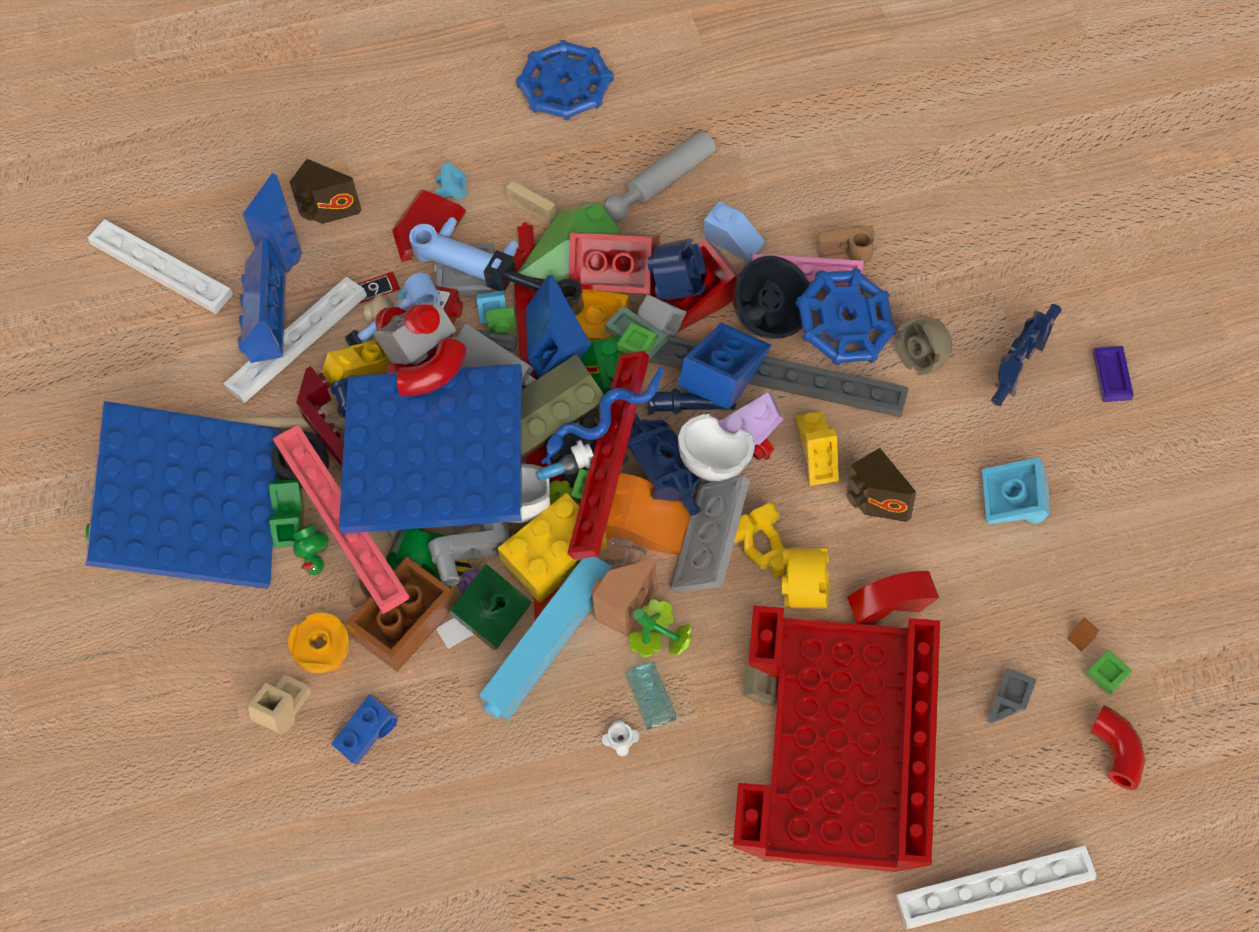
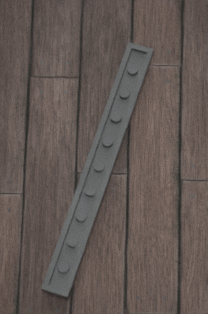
[649,335,909,417]

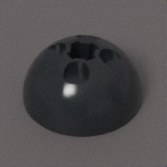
[732,256,812,339]

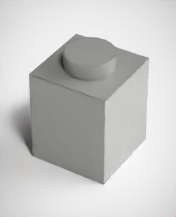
[638,294,686,337]

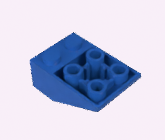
[526,274,591,379]

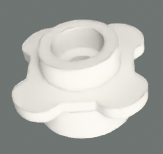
[602,720,639,757]

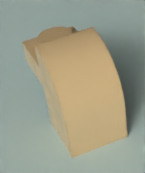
[248,674,311,734]

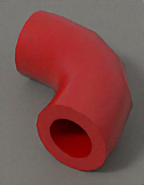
[397,338,466,397]
[1090,705,1145,790]

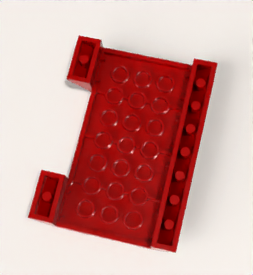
[733,605,941,872]

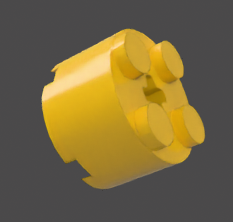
[782,547,830,609]

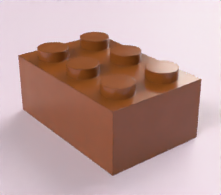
[346,557,456,672]

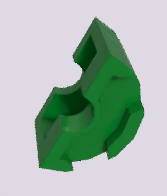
[385,528,444,580]

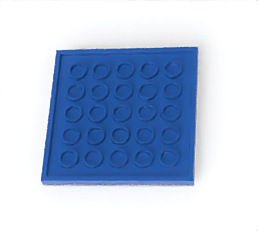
[339,364,522,534]
[85,401,279,589]

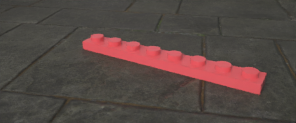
[273,424,410,614]

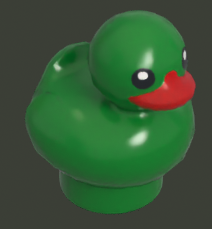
[292,523,329,575]

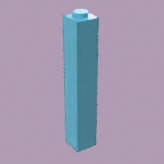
[480,557,613,721]

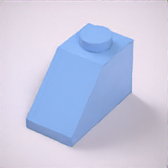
[704,201,765,263]

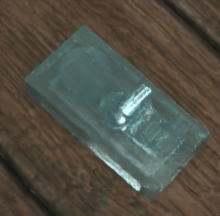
[625,662,676,730]

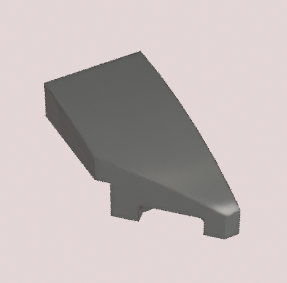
[987,669,1037,723]

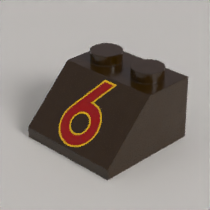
[289,159,362,224]
[847,448,916,522]

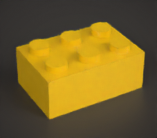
[497,493,608,603]

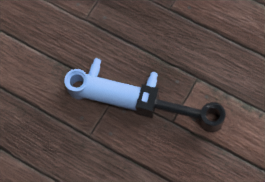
[409,218,584,316]

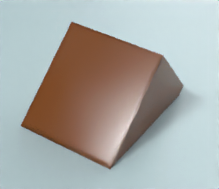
[1067,617,1099,652]

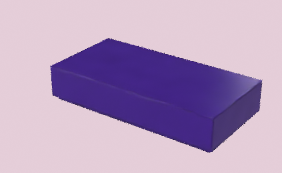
[1093,346,1134,402]

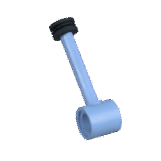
[345,273,441,346]

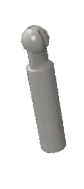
[603,130,716,221]

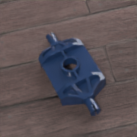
[991,304,1062,406]
[627,413,702,516]

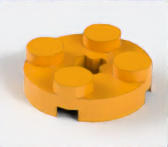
[288,612,350,673]

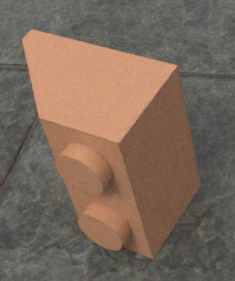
[591,560,658,636]

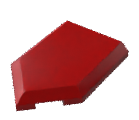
[392,189,466,262]

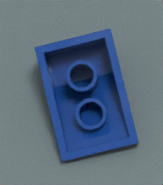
[677,322,771,409]

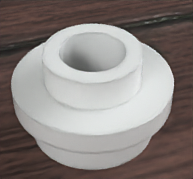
[571,440,593,469]

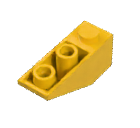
[321,340,391,389]

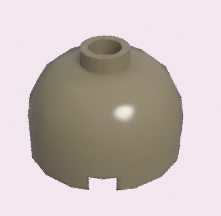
[896,316,952,375]

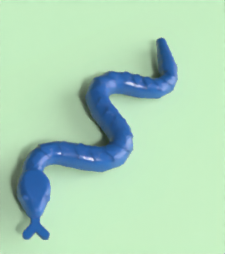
[541,367,664,465]

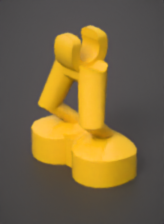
[734,502,786,578]

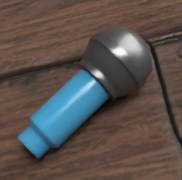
[535,454,579,480]

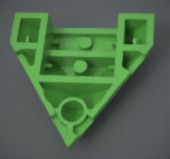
[518,202,622,283]

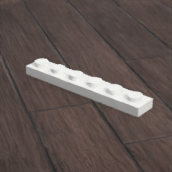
[87,219,233,314]
[223,277,367,403]
[896,846,1097,930]

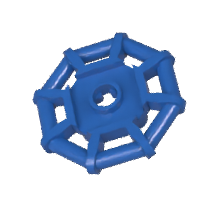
[516,40,614,120]
[796,268,897,365]

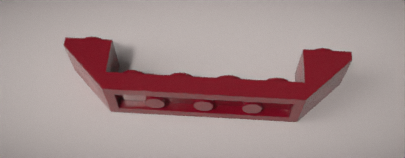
[296,366,344,468]

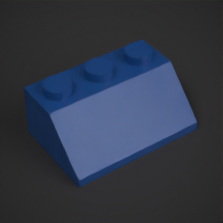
[243,173,302,273]

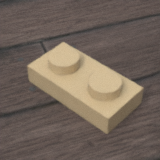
[506,180,557,226]

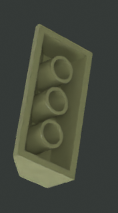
[522,354,604,460]

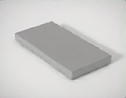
[671,476,750,593]

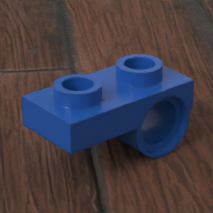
[331,694,398,764]

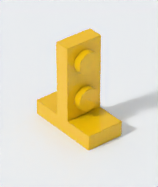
[795,411,839,486]

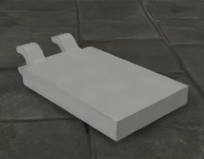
[456,324,536,387]

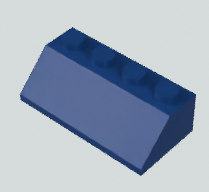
[238,237,286,363]

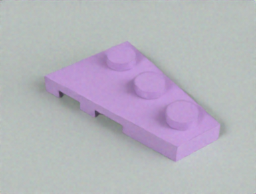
[718,392,783,446]

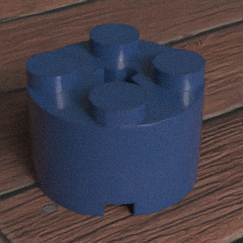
[647,238,706,300]

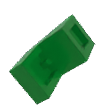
[269,479,304,548]

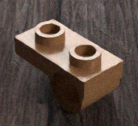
[817,225,875,264]

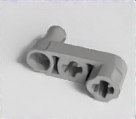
[428,522,511,587]

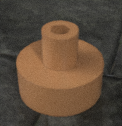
[350,579,371,607]

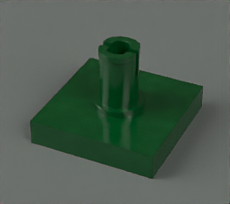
[448,564,532,650]

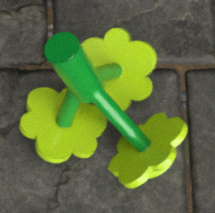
[629,598,692,657]

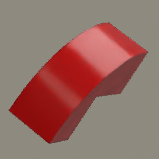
[847,571,939,625]

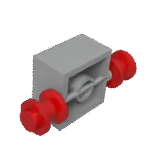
[374,301,456,365]

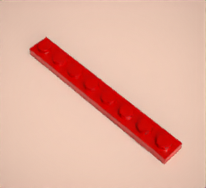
[567,350,650,560]

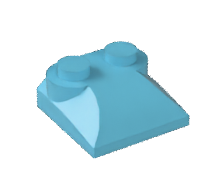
[982,457,1050,524]

